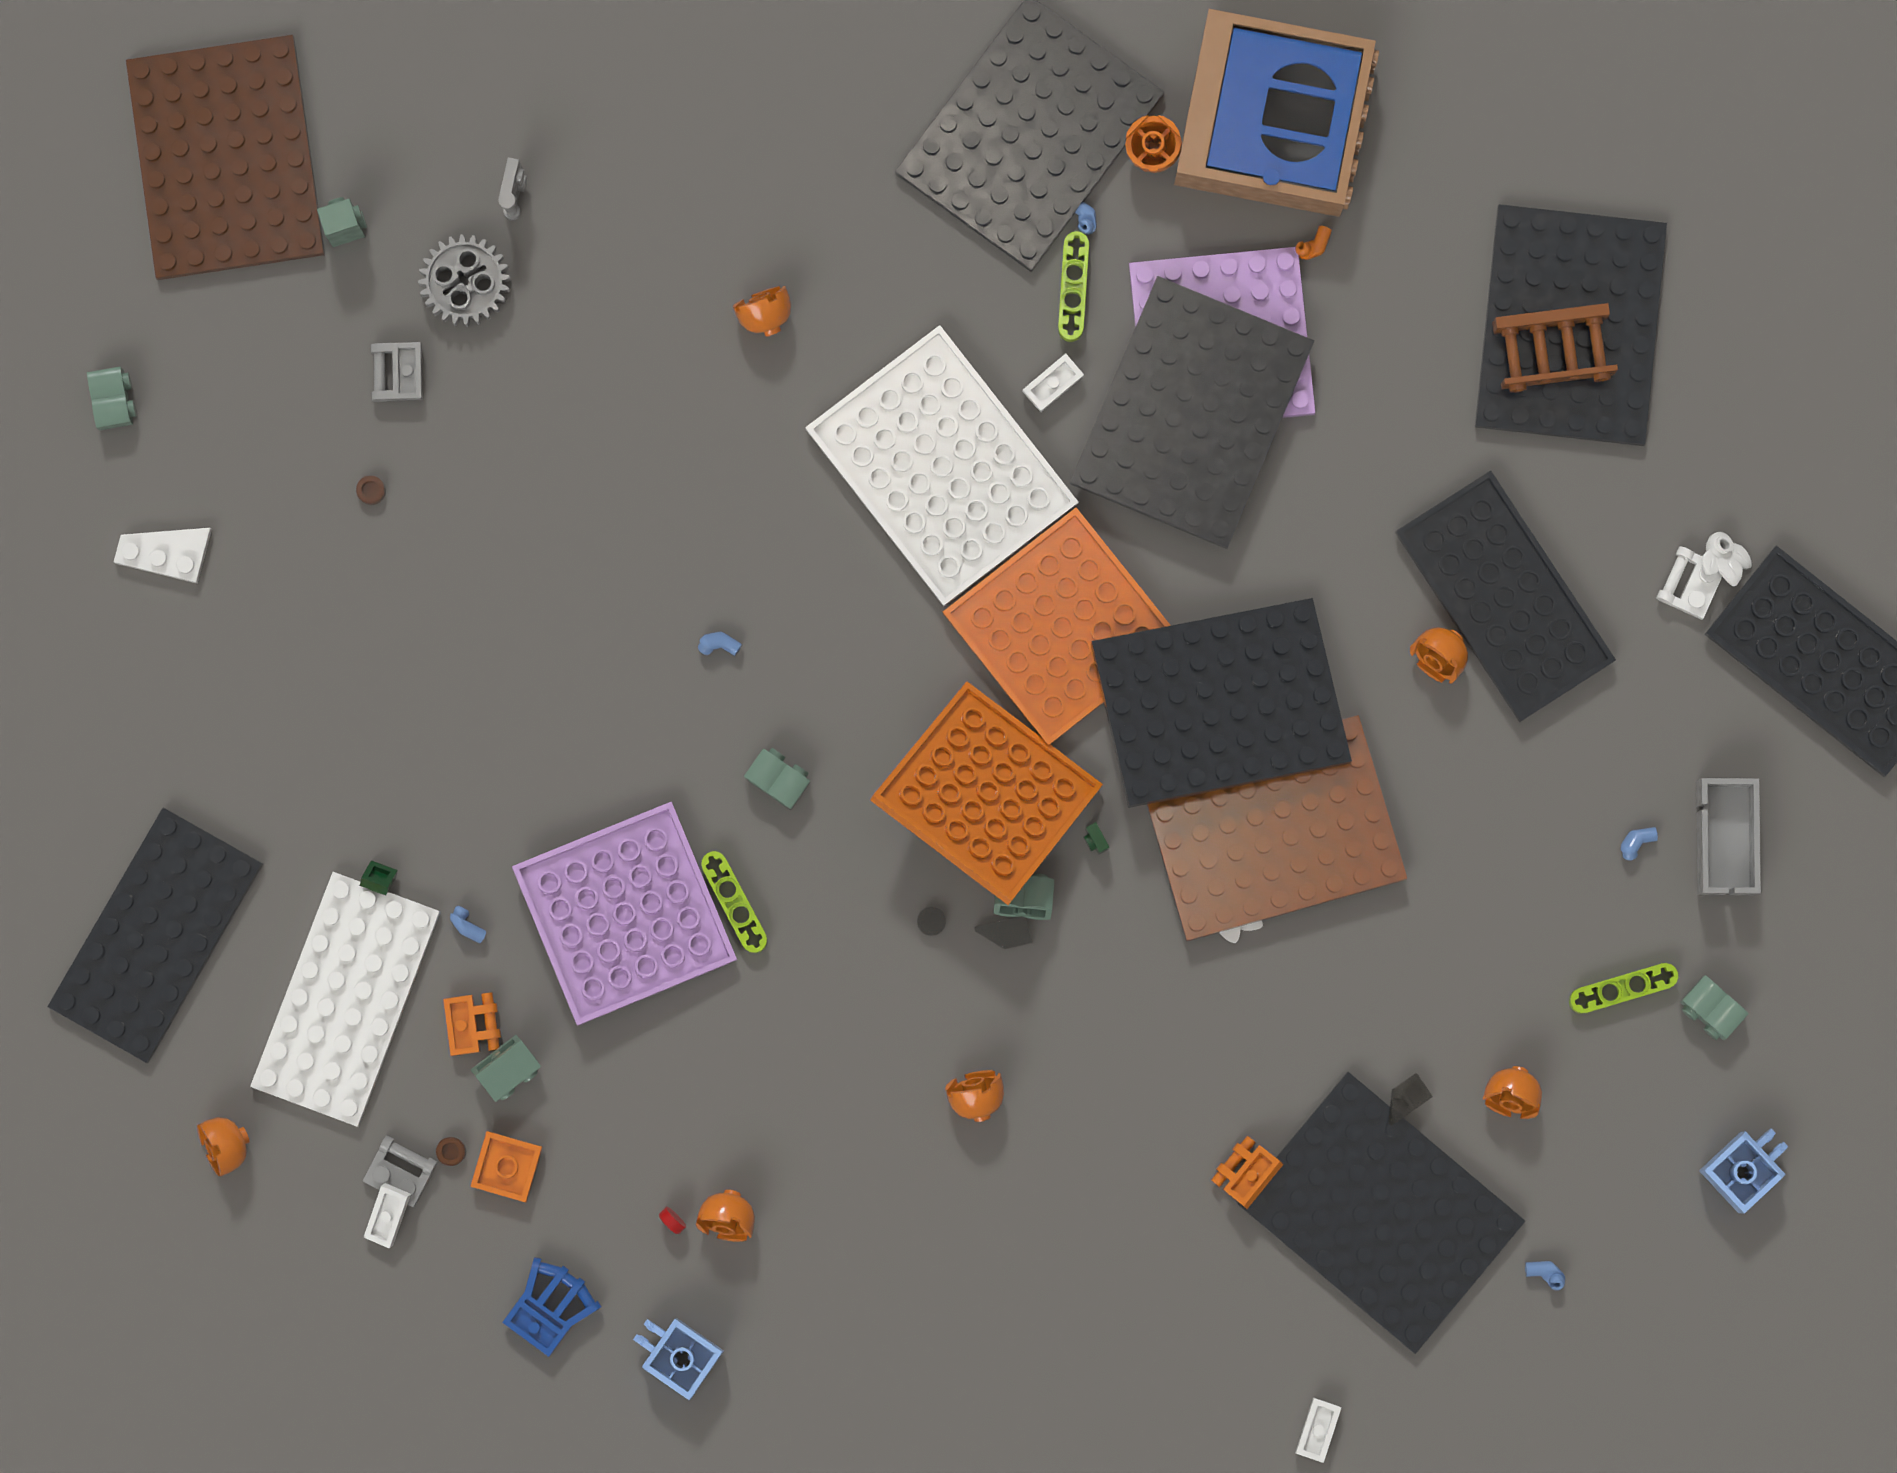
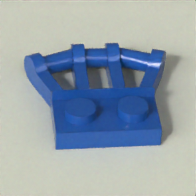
[502,1257,602,1357]

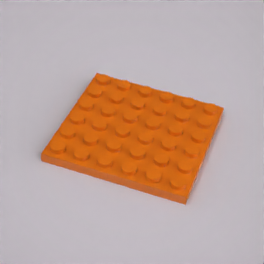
[942,507,1171,745]
[870,681,1103,905]

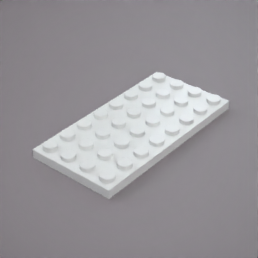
[250,872,441,1127]

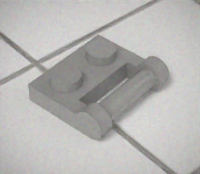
[498,157,527,220]
[371,342,423,402]
[363,1135,438,1208]

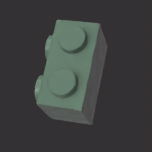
[317,197,367,247]
[471,1035,541,1102]

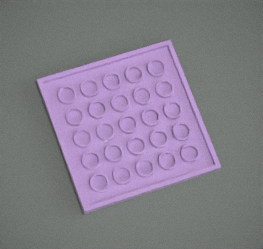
[1129,247,1315,418]
[512,802,737,1026]

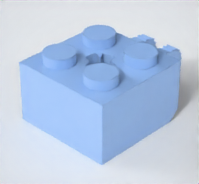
[1699,1128,1788,1213]
[633,1318,724,1400]

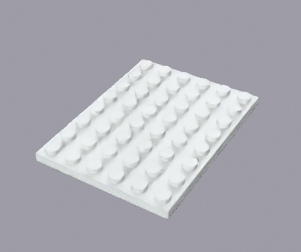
[805,325,1079,606]

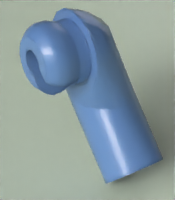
[1075,202,1097,235]
[698,632,742,656]
[1620,827,1658,860]
[450,906,486,943]
[1525,1261,1565,1290]

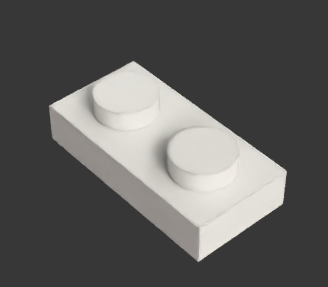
[1023,353,1084,412]
[364,1183,411,1248]
[1295,1398,1342,1463]

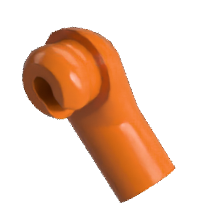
[1295,226,1332,260]

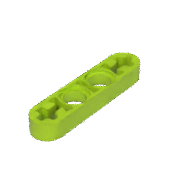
[1058,231,1089,342]
[701,851,767,953]
[1569,963,1678,1014]

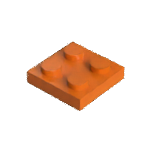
[470,1131,543,1203]

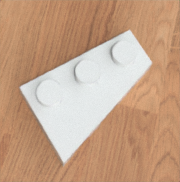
[114,528,212,584]

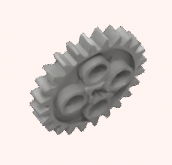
[418,234,511,327]

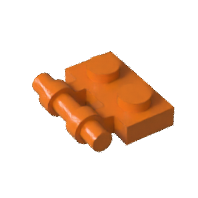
[443,992,501,1056]
[1211,1136,1284,1209]

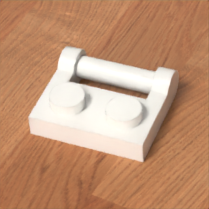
[1656,546,1722,620]

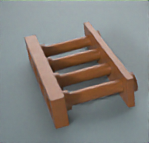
[1492,303,1618,392]

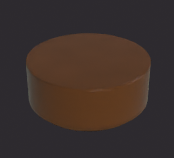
[356,476,386,505]
[436,1137,466,1166]

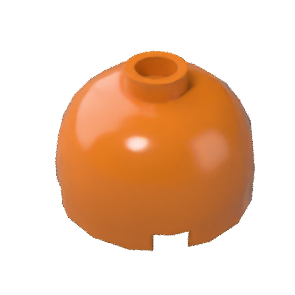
[1125,115,1182,173]
[733,286,791,336]
[1410,627,1468,684]
[1483,1066,1542,1119]
[945,1070,1004,1122]
[197,1117,250,1177]
[695,1190,755,1242]

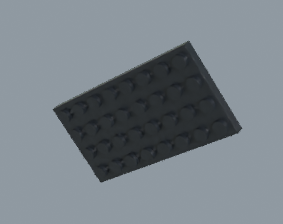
[1395,470,1616,722]
[1704,545,1897,777]
[47,808,263,1063]

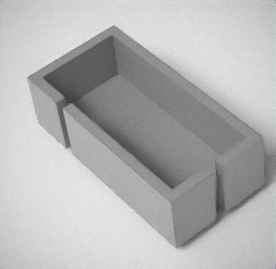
[1696,778,1761,896]

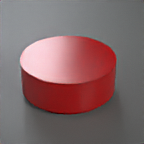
[659,1206,686,1234]

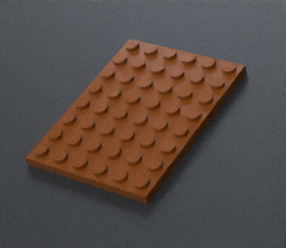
[1147,715,1407,941]

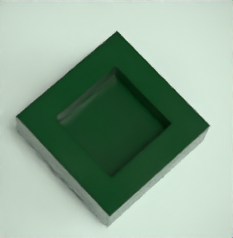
[1083,822,1110,854]
[359,860,398,896]

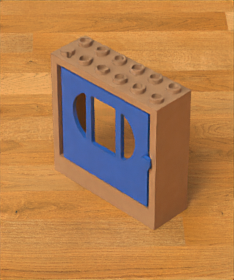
[1174,9,1379,217]

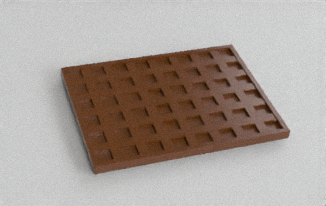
[126,35,325,280]

